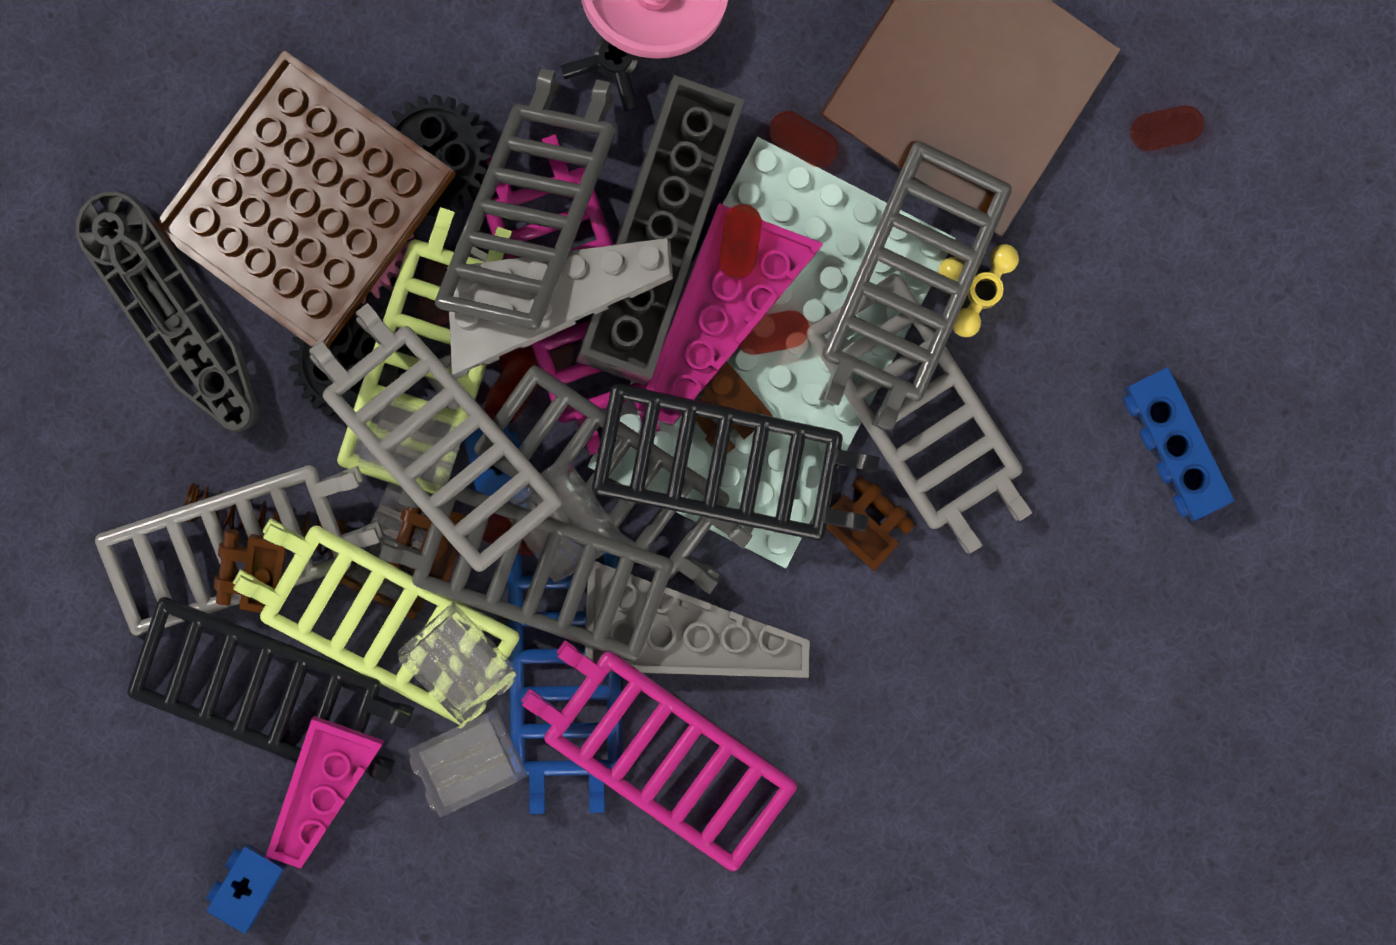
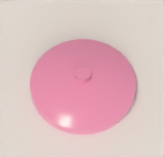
[581,0,728,59]

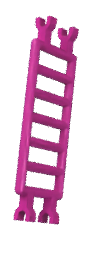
[486,134,661,456]

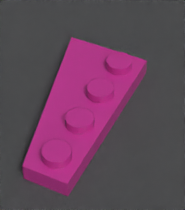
[266,716,384,869]

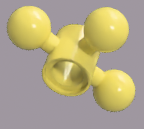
[938,244,1019,337]

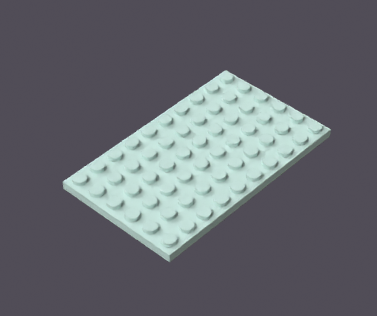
[587,137,956,569]

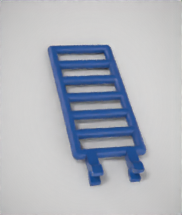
[508,537,622,814]

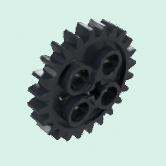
[388,94,493,217]
[289,302,410,417]

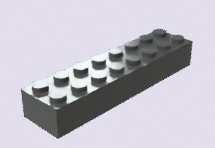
[576,75,744,386]

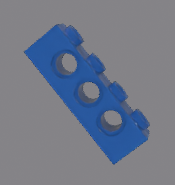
[1122,367,1235,522]

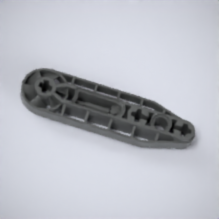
[76,192,260,432]

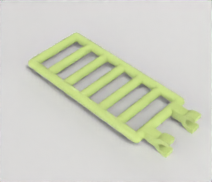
[337,207,512,494]
[233,518,520,726]

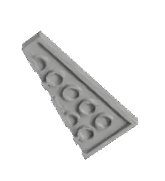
[447,238,673,379]
[585,561,810,678]

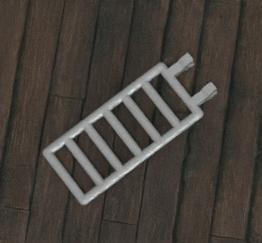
[807,274,1032,554]
[309,303,562,572]
[95,465,384,636]

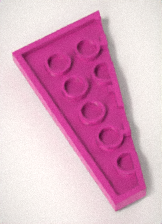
[637,203,823,426]

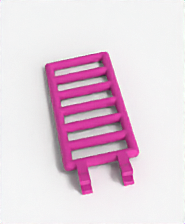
[521,640,797,872]

